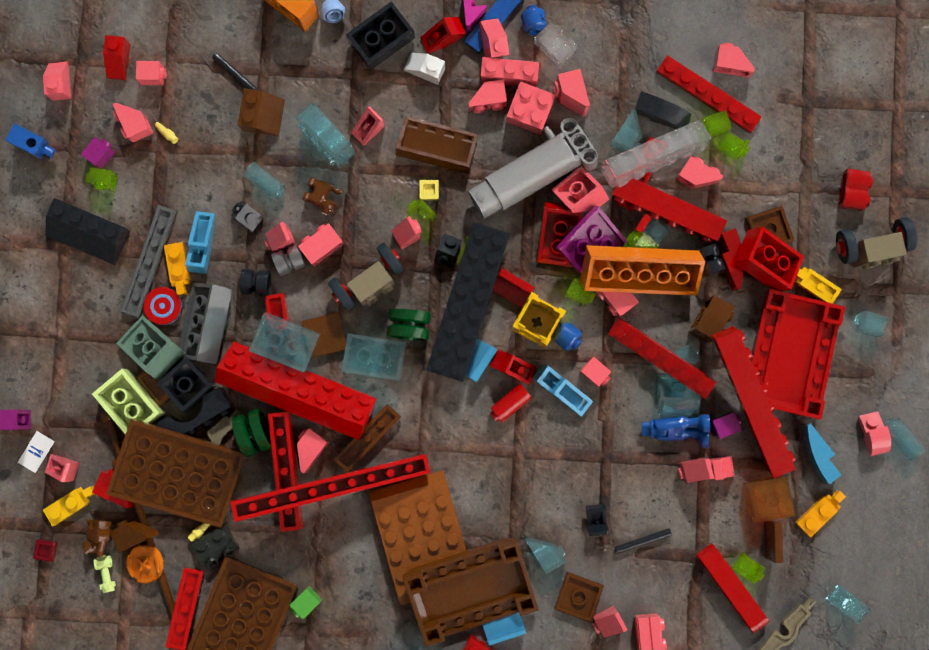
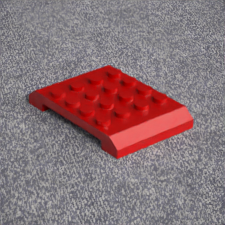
[751,289,845,420]

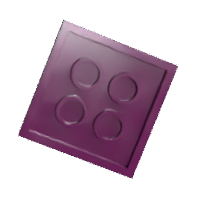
[556,205,630,275]

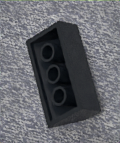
[45,198,130,265]

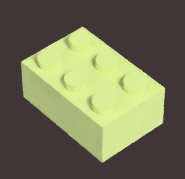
[92,369,165,435]

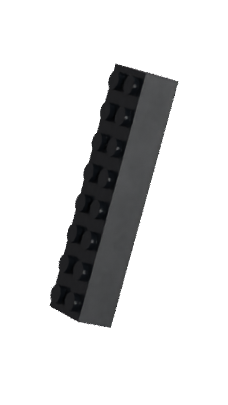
[426,222,510,382]

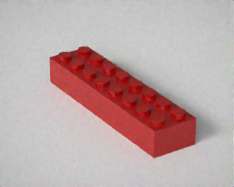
[215,341,377,440]

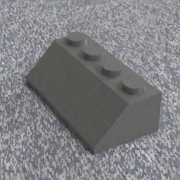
[179,282,232,364]

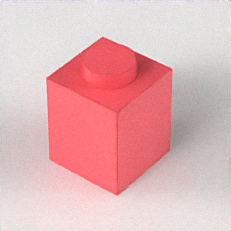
[136,61,167,85]
[580,357,611,387]

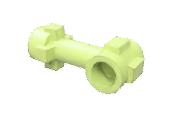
[94,555,116,593]

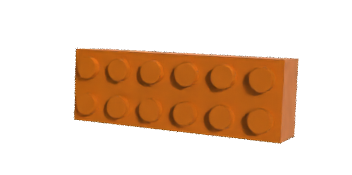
[580,245,705,296]

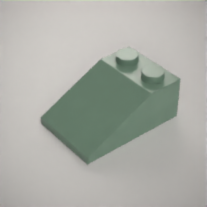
[116,315,185,381]

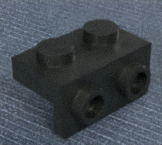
[191,523,240,568]

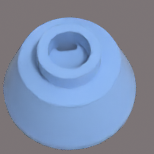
[321,0,346,23]

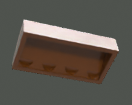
[396,116,478,174]

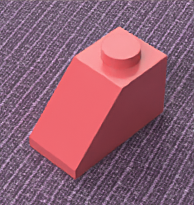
[479,19,509,58]
[713,43,755,78]
[43,62,71,101]
[265,222,296,252]
[297,428,329,474]
[677,458,714,483]
[592,606,627,638]

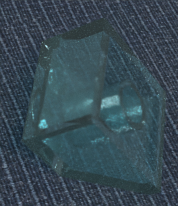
[656,374,700,417]

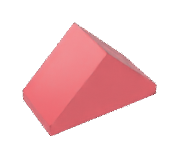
[351,106,385,146]
[45,454,80,482]

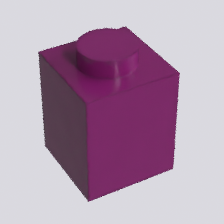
[80,137,115,170]
[710,412,742,439]

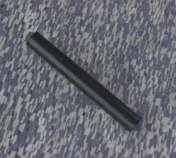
[212,53,258,90]
[614,528,672,554]

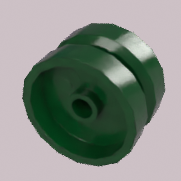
[386,308,431,341]
[232,408,272,458]

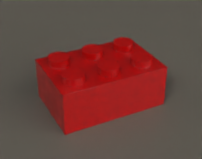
[734,226,804,291]

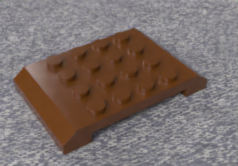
[402,538,539,647]

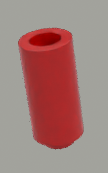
[490,384,532,423]

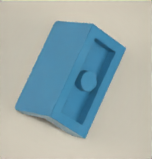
[465,339,497,382]
[482,613,526,646]

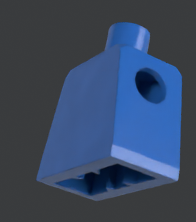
[5,123,56,159]

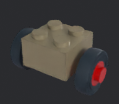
[835,217,917,270]
[328,242,404,310]

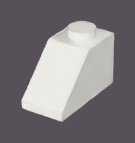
[404,53,445,85]

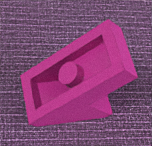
[463,0,487,32]

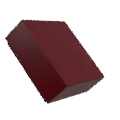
[33,539,58,562]

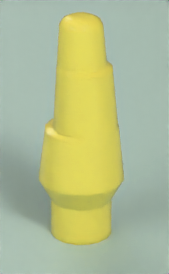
[155,122,178,144]
[188,523,210,542]

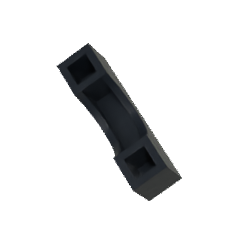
[154,387,234,436]

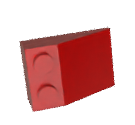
[537,202,583,267]

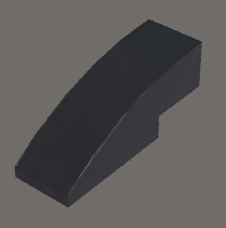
[633,91,692,132]

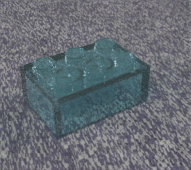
[296,103,356,168]
[249,312,321,372]
[342,333,407,381]

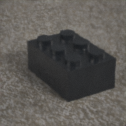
[346,1,415,71]

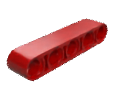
[696,543,769,634]

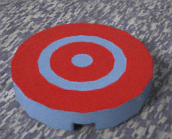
[143,287,183,325]

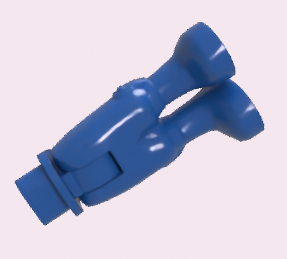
[641,414,710,448]

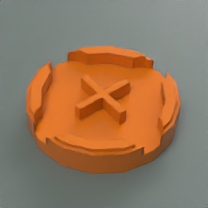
[127,544,164,584]

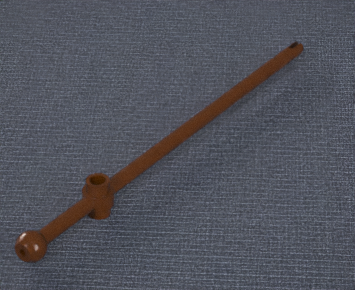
[100,411,175,619]

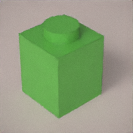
[289,586,322,619]

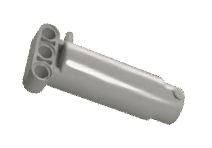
[468,118,598,219]

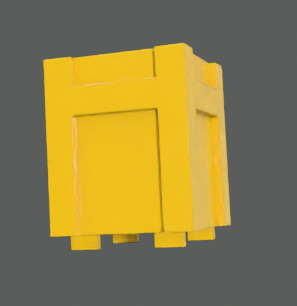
[511,292,566,348]

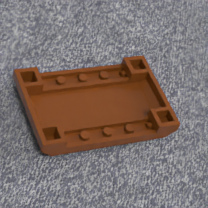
[369,470,467,605]

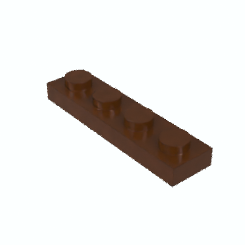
[334,404,401,472]

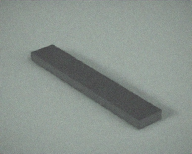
[120,205,177,318]

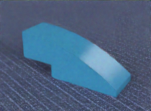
[185,211,215,274]
[532,364,593,417]
[802,423,841,485]

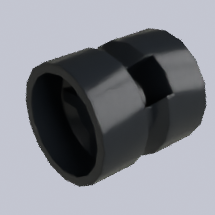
[697,244,726,278]
[239,269,271,296]

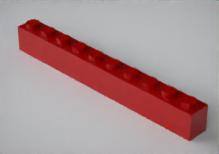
[230,454,430,522]

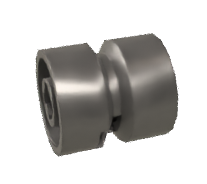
[271,244,306,276]

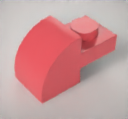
[858,412,891,456]
[709,456,735,480]

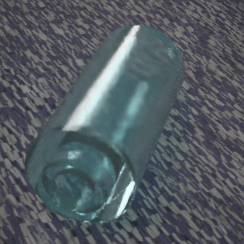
[243,162,285,200]
[884,417,925,460]

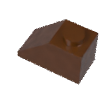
[110,520,159,553]

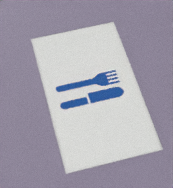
[18,431,55,473]

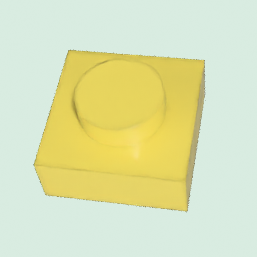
[420,180,439,200]

